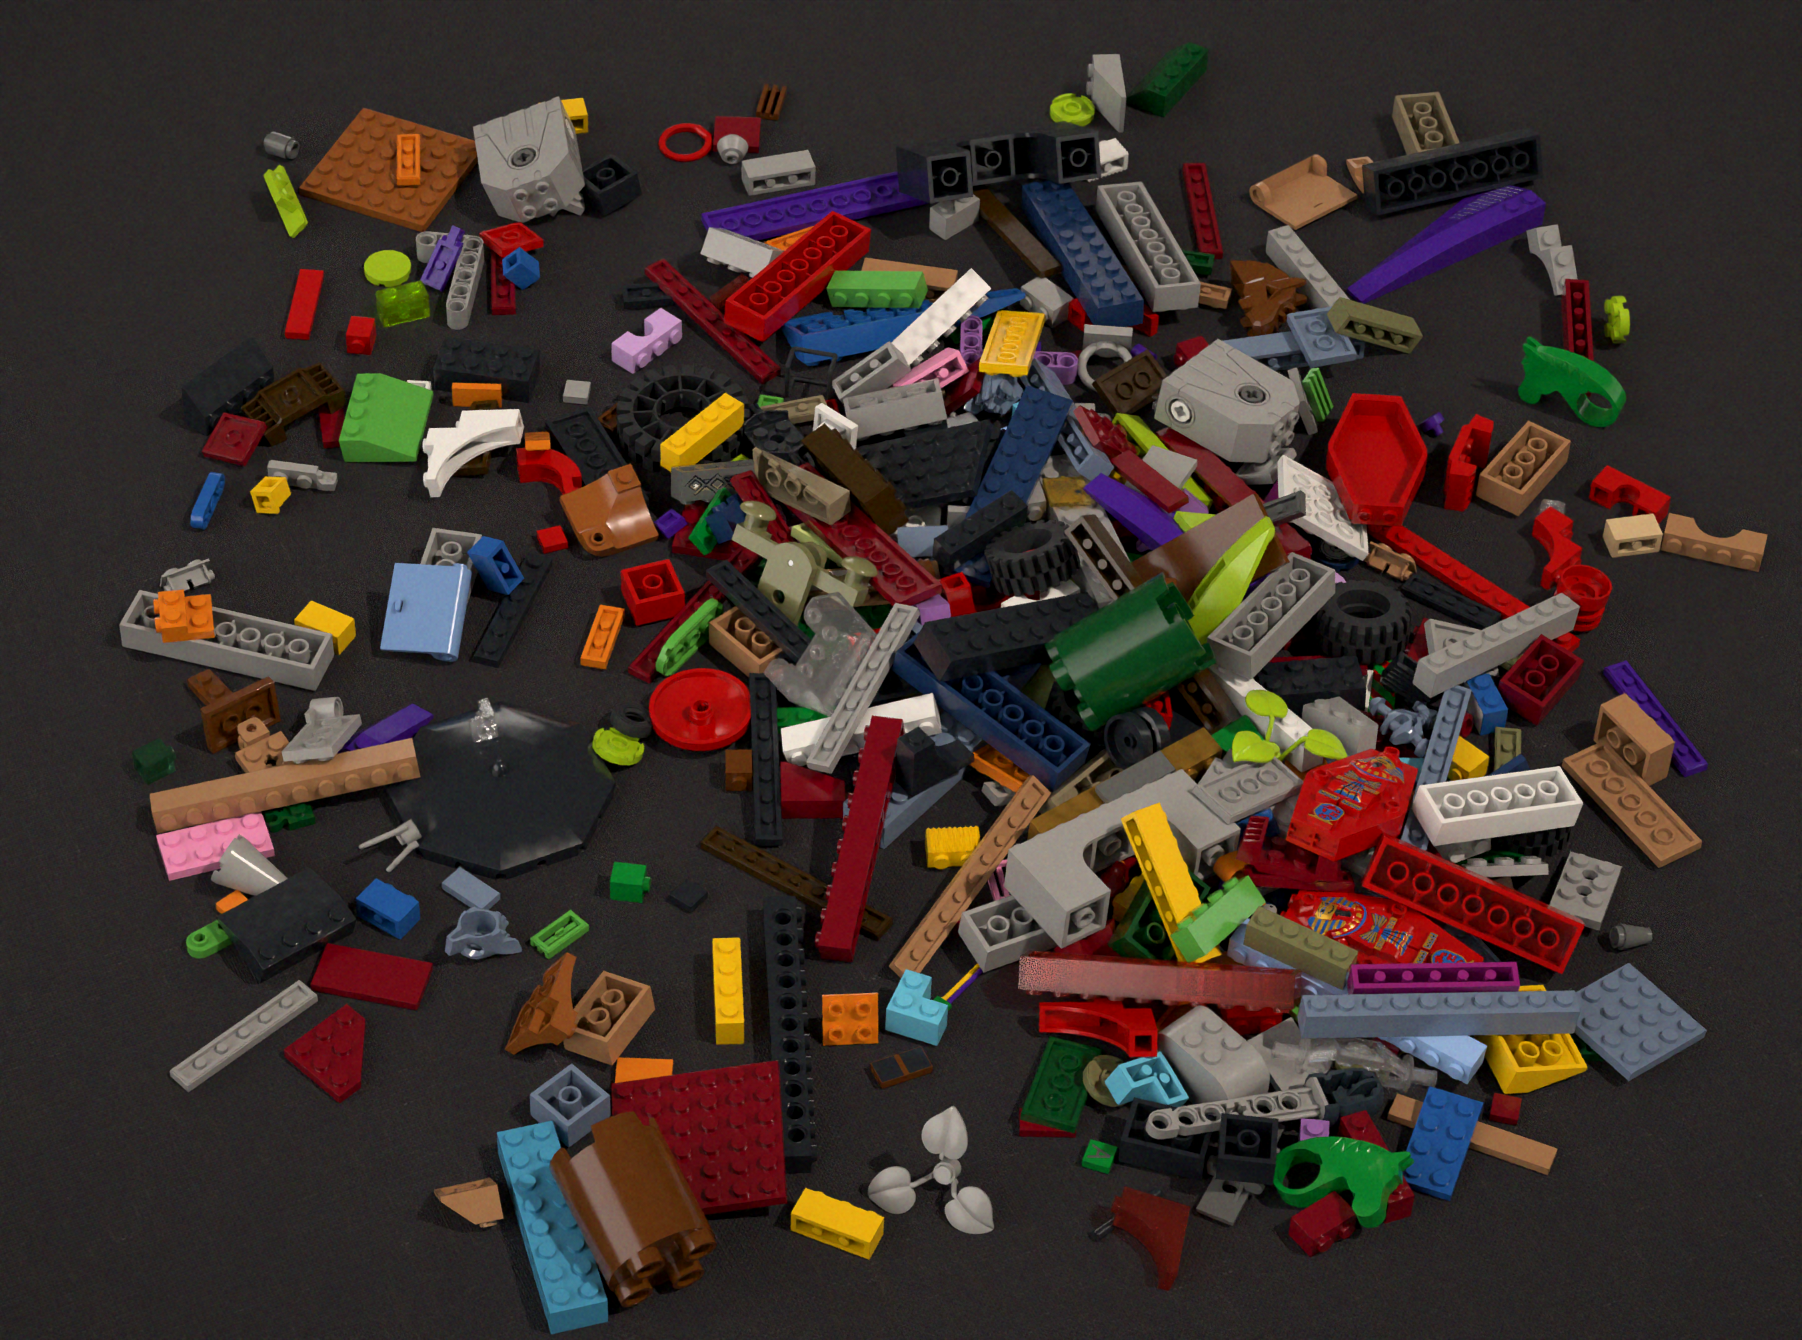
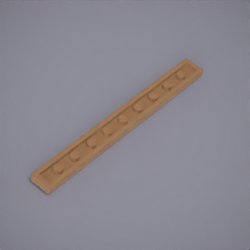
[889,775,1051,978]

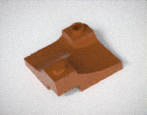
[559,464,659,556]
[505,952,578,1055]

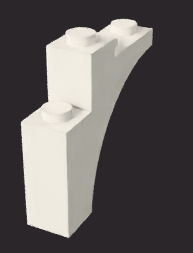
[423,409,524,497]

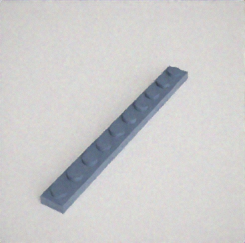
[1401,685,1472,851]

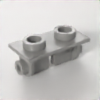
[160,558,215,592]

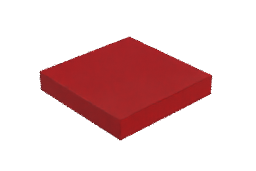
[479,222,544,258]

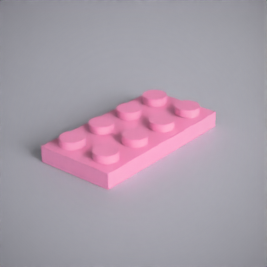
[156,811,275,881]

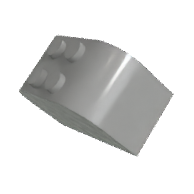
[1157,1006,1270,1121]

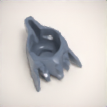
[963,373,1024,415]
[445,906,522,959]

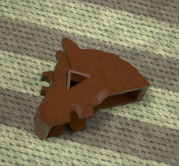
[1230,260,1307,337]

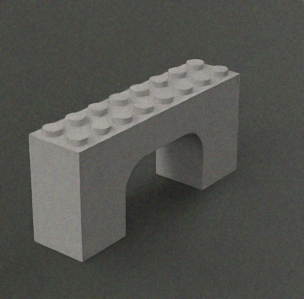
[1004,769,1241,949]

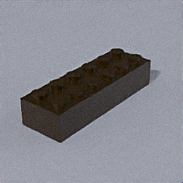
[801,423,909,536]

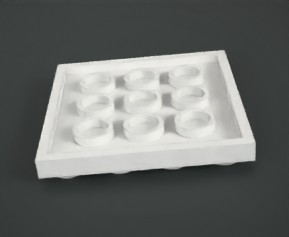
[1277,455,1368,561]

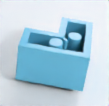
[885,969,948,1046]
[1105,1051,1189,1107]

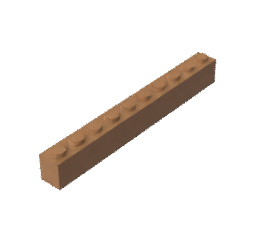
[150,738,420,834]

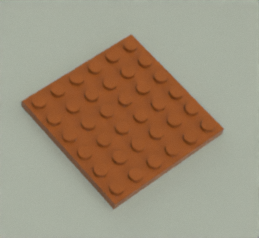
[299,108,478,232]

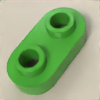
[186,920,233,958]

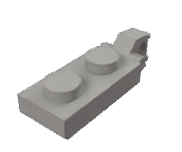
[267,460,338,491]

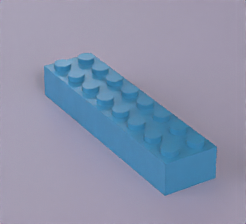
[497,1121,608,1334]

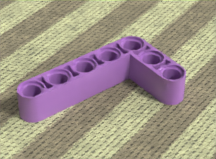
[960,315,1078,385]

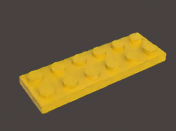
[979,310,1045,377]

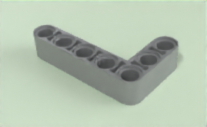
[416,232,484,330]

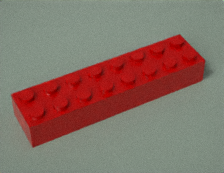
[724,211,871,342]
[1361,832,1585,974]

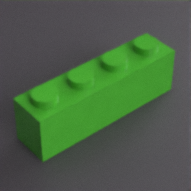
[826,271,928,308]
[1170,875,1266,963]

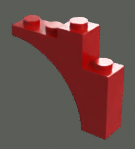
[1039,998,1158,1057]

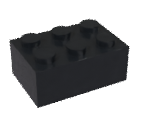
[1119,1097,1216,1181]

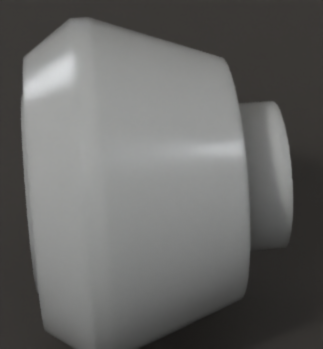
[717,134,748,164]

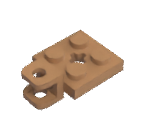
[235,717,294,773]

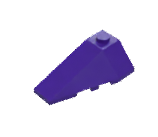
[337,704,434,754]

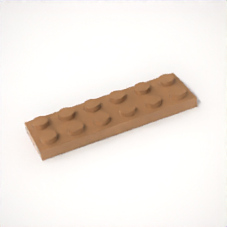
[1562,740,1702,868]

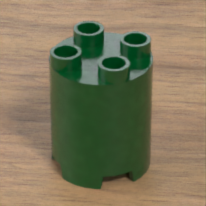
[1045,572,1217,733]

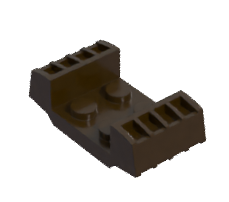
[241,362,345,446]

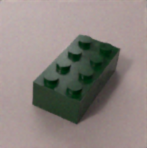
[1107,869,1211,978]

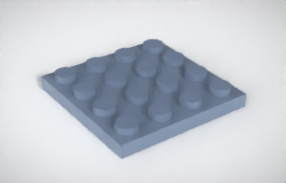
[1574,963,1707,1081]

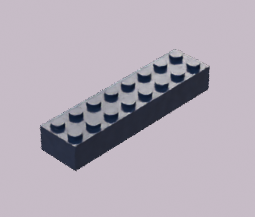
[892,631,1091,792]

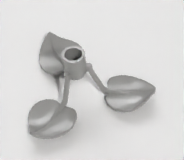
[868,1106,994,1234]

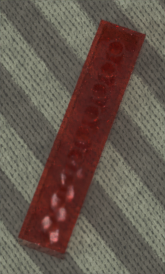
[1018,950,1302,1013]

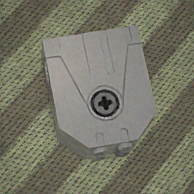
[473,96,585,223]
[1154,339,1300,463]

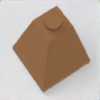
[434,1178,503,1227]

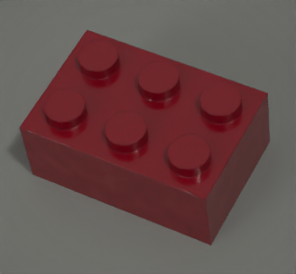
[1497,634,1584,726]

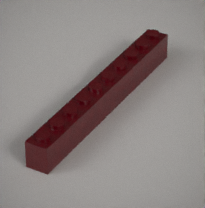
[1156,427,1312,559]
[815,715,905,963]

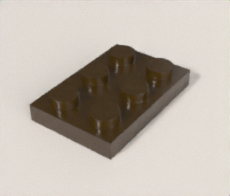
[1092,349,1167,416]

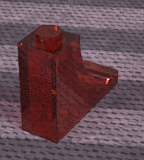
[1110,1186,1190,1291]

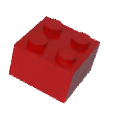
[621,559,685,626]

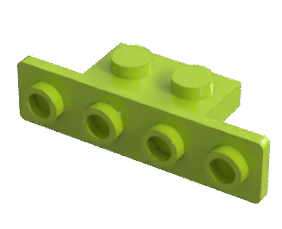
[263,165,308,238]

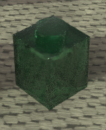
[132,738,176,785]

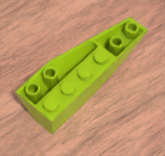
[1188,516,1275,645]

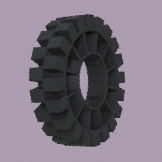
[617,364,749,476]

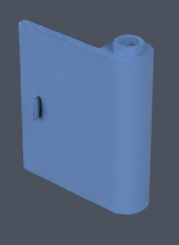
[380,563,472,662]

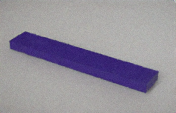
[1603,660,1708,777]

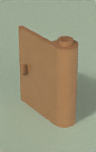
[1250,154,1357,230]

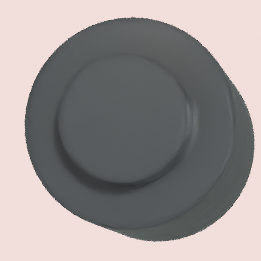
[264,131,300,160]

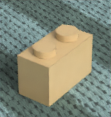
[1603,514,1663,558]

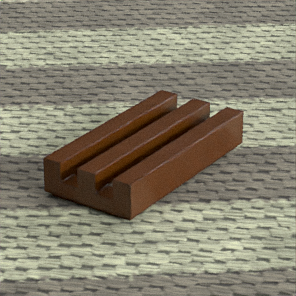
[756,84,787,121]

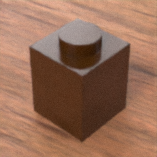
[725,749,752,791]

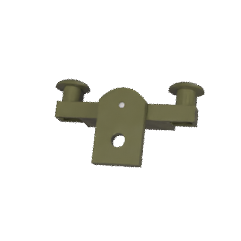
[732,500,878,626]

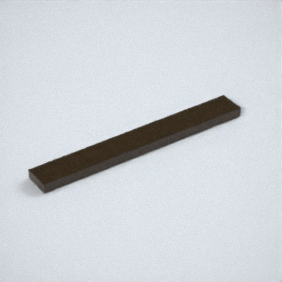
[973,184,1061,279]
[701,826,893,942]

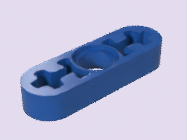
[191,472,225,530]

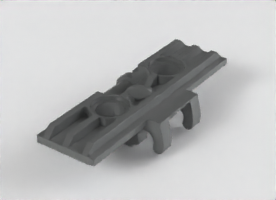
[1196,1123,1285,1226]

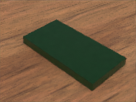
[1020,1036,1103,1133]

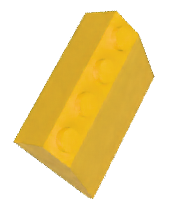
[1474,985,1588,1094]

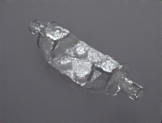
[1271,1038,1437,1093]

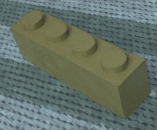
[1327,297,1423,354]
[1243,906,1359,990]

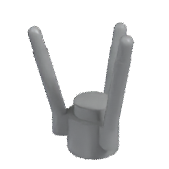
[359,819,422,872]

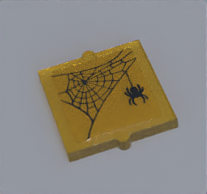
[1042,476,1092,508]

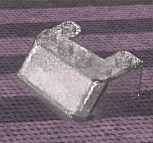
[763,592,877,717]

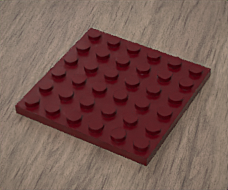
[612,1060,787,1215]

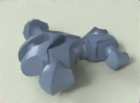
[1369,697,1438,758]

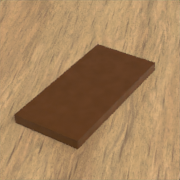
[1131,494,1290,603]

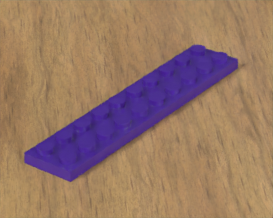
[701,171,928,241]

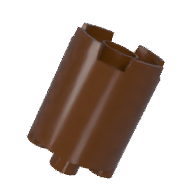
[549,1111,717,1307]

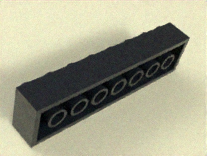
[1362,128,1543,215]
[914,592,1099,682]

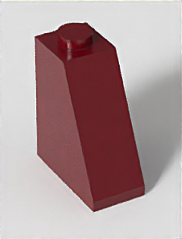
[780,762,850,819]

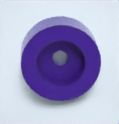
[1419,411,1445,436]

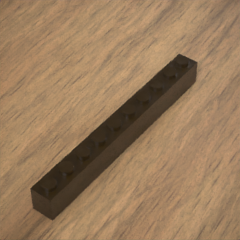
[1064,514,1242,735]

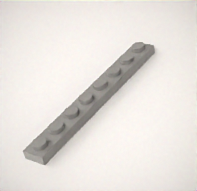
[806,603,920,774]

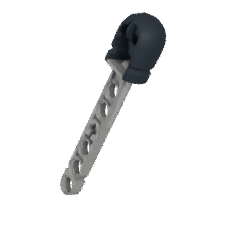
[1145,1068,1384,1139]

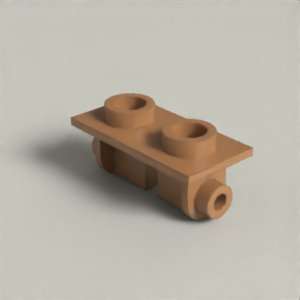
[1364,542,1417,581]

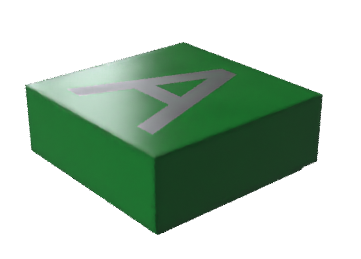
[1082,1139,1118,1174]

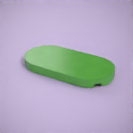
[656,598,724,676]

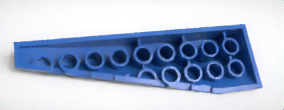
[781,288,1026,366]

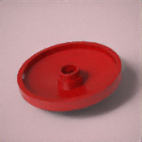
[649,668,751,751]

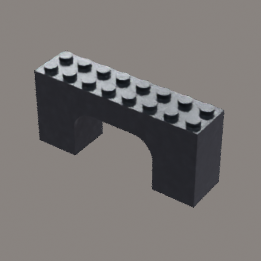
[895,121,1101,203]

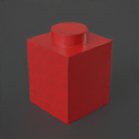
[346,316,376,355]

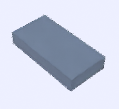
[442,867,500,910]

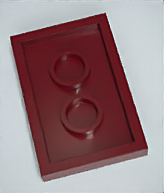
[1073,405,1137,458]

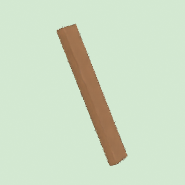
[1387,1093,1557,1175]

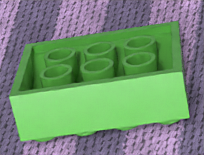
[339,373,434,462]

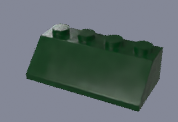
[1126,42,1209,118]

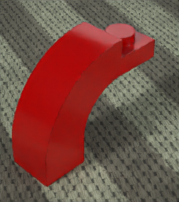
[516,448,582,495]

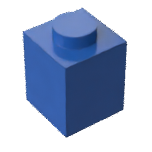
[502,247,540,290]

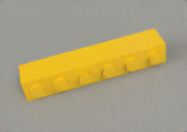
[1121,802,1222,970]

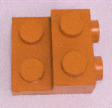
[153,589,215,643]

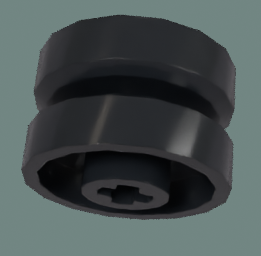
[1104,706,1170,770]

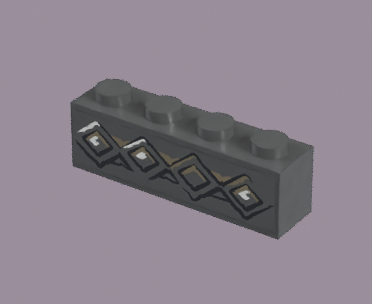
[671,459,755,504]

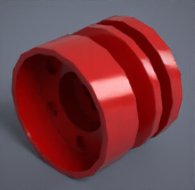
[1553,564,1612,632]

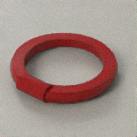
[658,123,713,162]

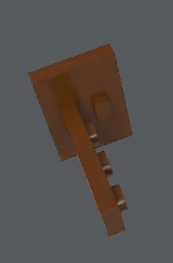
[187,669,281,753]

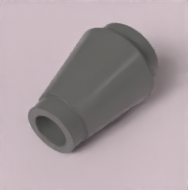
[1609,923,1652,950]

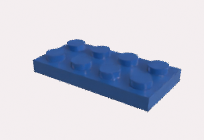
[1402,1086,1483,1201]

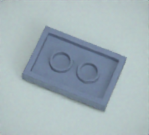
[1287,306,1357,368]

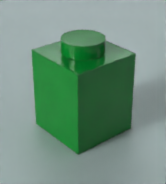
[610,862,651,903]

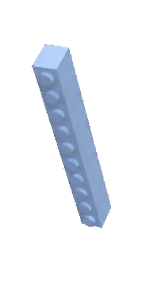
[1227,918,1487,1084]

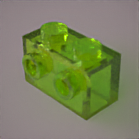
[376,280,430,327]

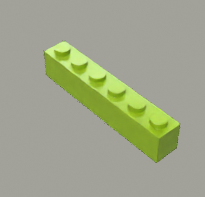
[1112,413,1214,511]

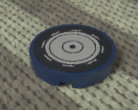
[1311,536,1359,572]

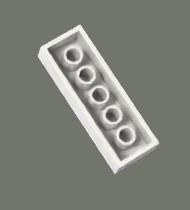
[1411,766,1583,846]

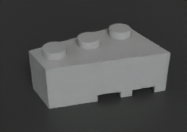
[1302,697,1378,755]

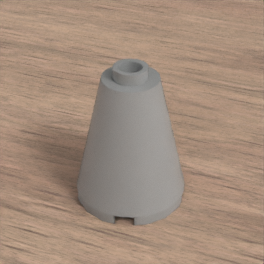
[211,834,288,896]

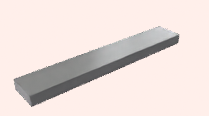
[170,980,318,1092]

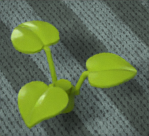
[1232,690,1348,763]

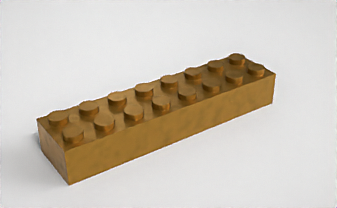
[1027,727,1222,841]

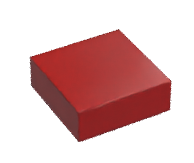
[536,525,568,554]

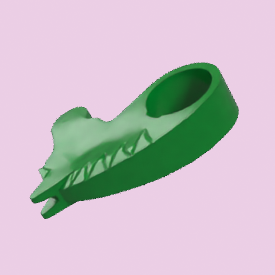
[1518,336,1626,427]
[1273,1136,1414,1228]

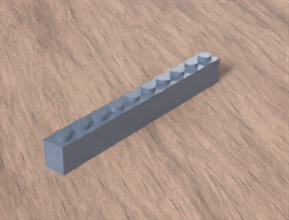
[1297,990,1580,1039]

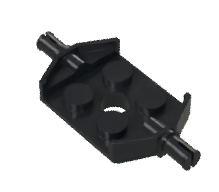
[743,403,808,466]

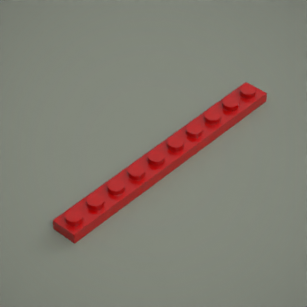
[1367,525,1581,653]

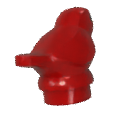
[1100,861,1126,905]

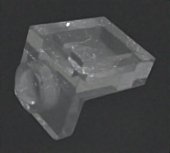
[469,698,499,742]

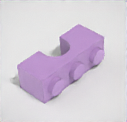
[611,308,682,374]

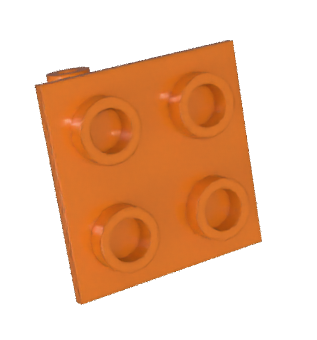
[822,993,878,1046]

